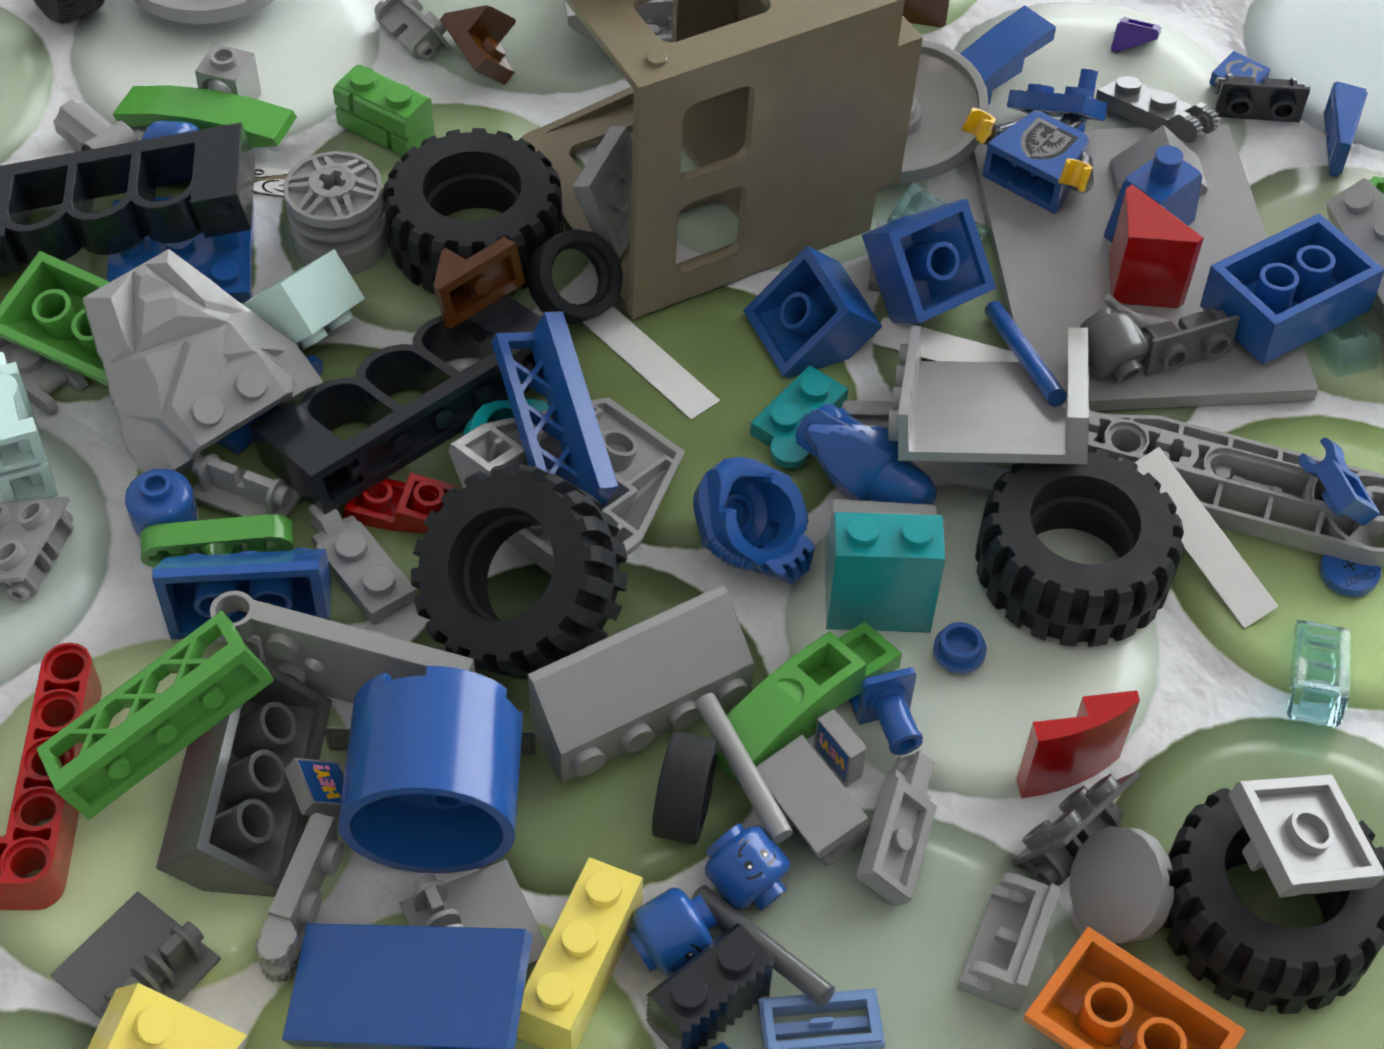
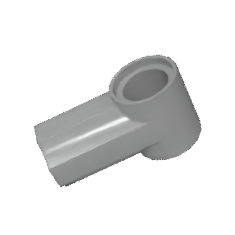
[53,100,139,151]

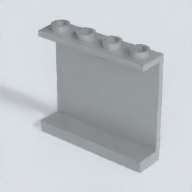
[888,326,1089,464]

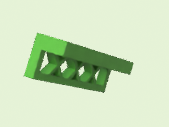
[36,610,274,820]

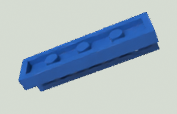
[491,312,618,509]

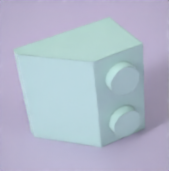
[243,249,365,350]

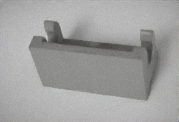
[756,735,870,866]
[957,873,1062,1012]

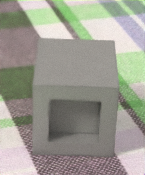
[195,43,261,99]

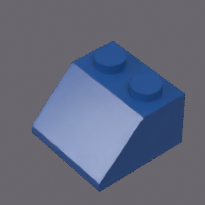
[861,199,996,324]
[743,246,882,379]

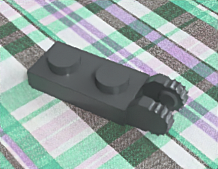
[1096,76,1220,144]

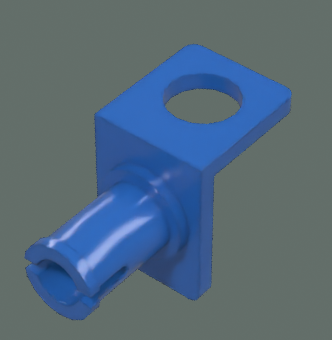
[849,667,923,755]

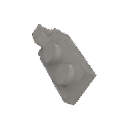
[308,504,417,625]
[856,751,937,906]

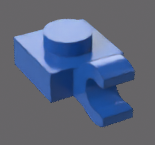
[1299,437,1380,526]

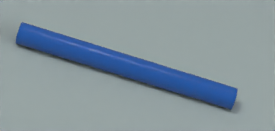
[985,301,1067,407]

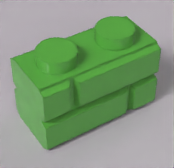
[333,65,435,156]

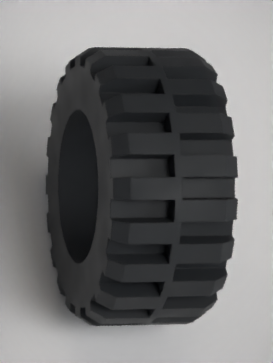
[383,128,563,296]
[975,448,1184,647]
[411,464,628,679]
[1162,783,1384,1014]

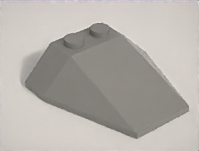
[448,397,685,575]

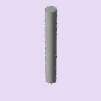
[695,693,793,843]

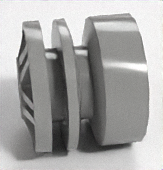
[283,151,388,275]

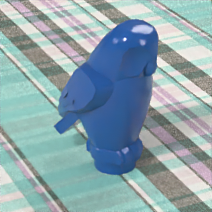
[795,403,937,505]

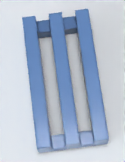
[757,988,885,1049]

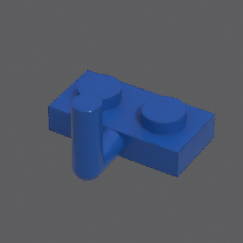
[1007,69,1108,122]

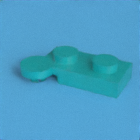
[750,365,849,469]

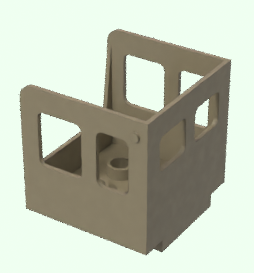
[521,0,923,320]

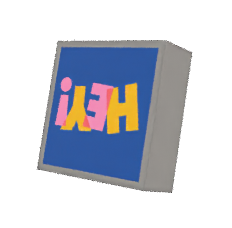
[814,710,867,787]
[284,758,344,818]

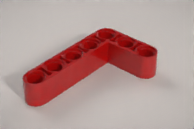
[0,642,102,910]

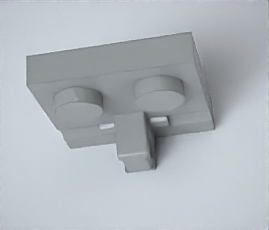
[573,126,632,259]
[1228,774,1384,898]

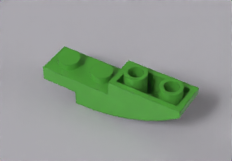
[708,622,902,784]

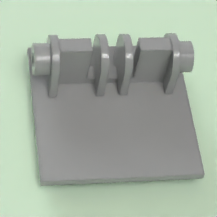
[0,497,74,602]
[399,859,546,967]

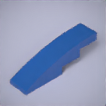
[960,5,1056,105]

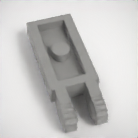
[255,812,343,983]

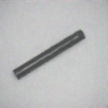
[692,885,835,1006]

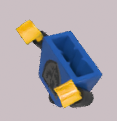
[961,108,1094,214]

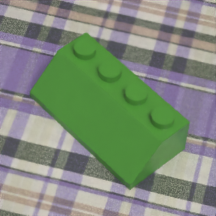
[0,251,110,386]

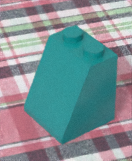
[825,512,945,633]

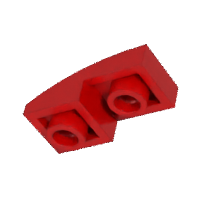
[343,472,459,533]

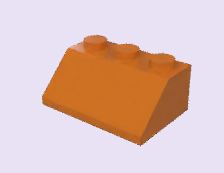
[1023,926,1247,1049]

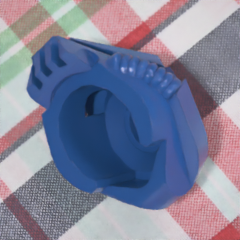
[693,457,815,584]

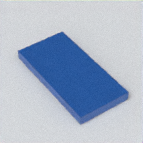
[282,923,533,1049]

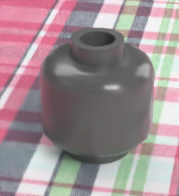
[1080,308,1150,383]

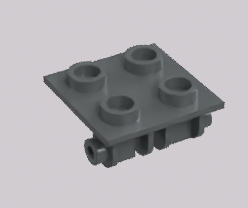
[1012,771,1141,886]
[50,891,221,1019]

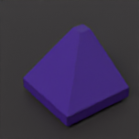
[1111,17,1162,52]

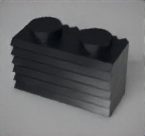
[646,923,773,1049]

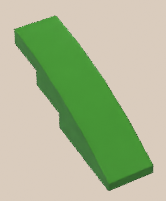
[112,85,297,148]

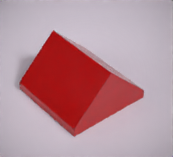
[1109,184,1204,308]

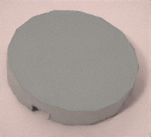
[1069,826,1174,944]

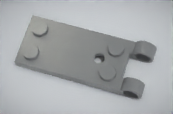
[210,591,475,703]

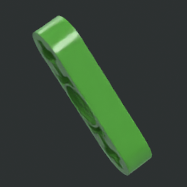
[140,514,294,568]

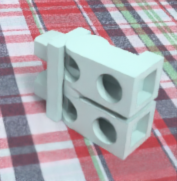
[0,352,58,502]

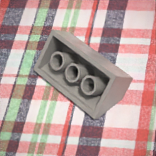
[528,585,754,783]

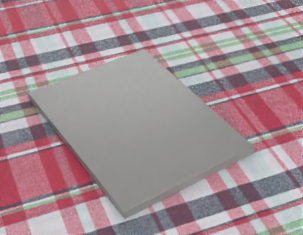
[970,124,1319,411]

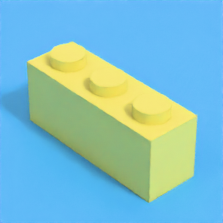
[517,857,643,1049]

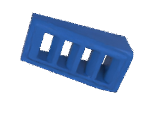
[1324,82,1368,177]

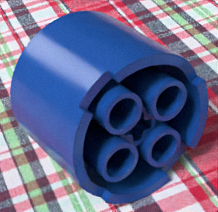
[338,666,523,873]

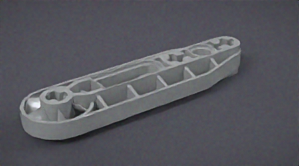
[1088,410,1384,568]

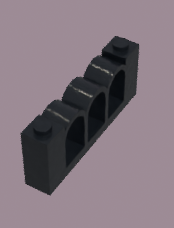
[0,122,255,274]
[249,295,541,515]

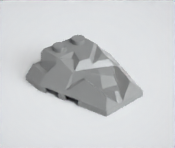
[83,249,324,474]

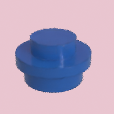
[933,622,987,674]

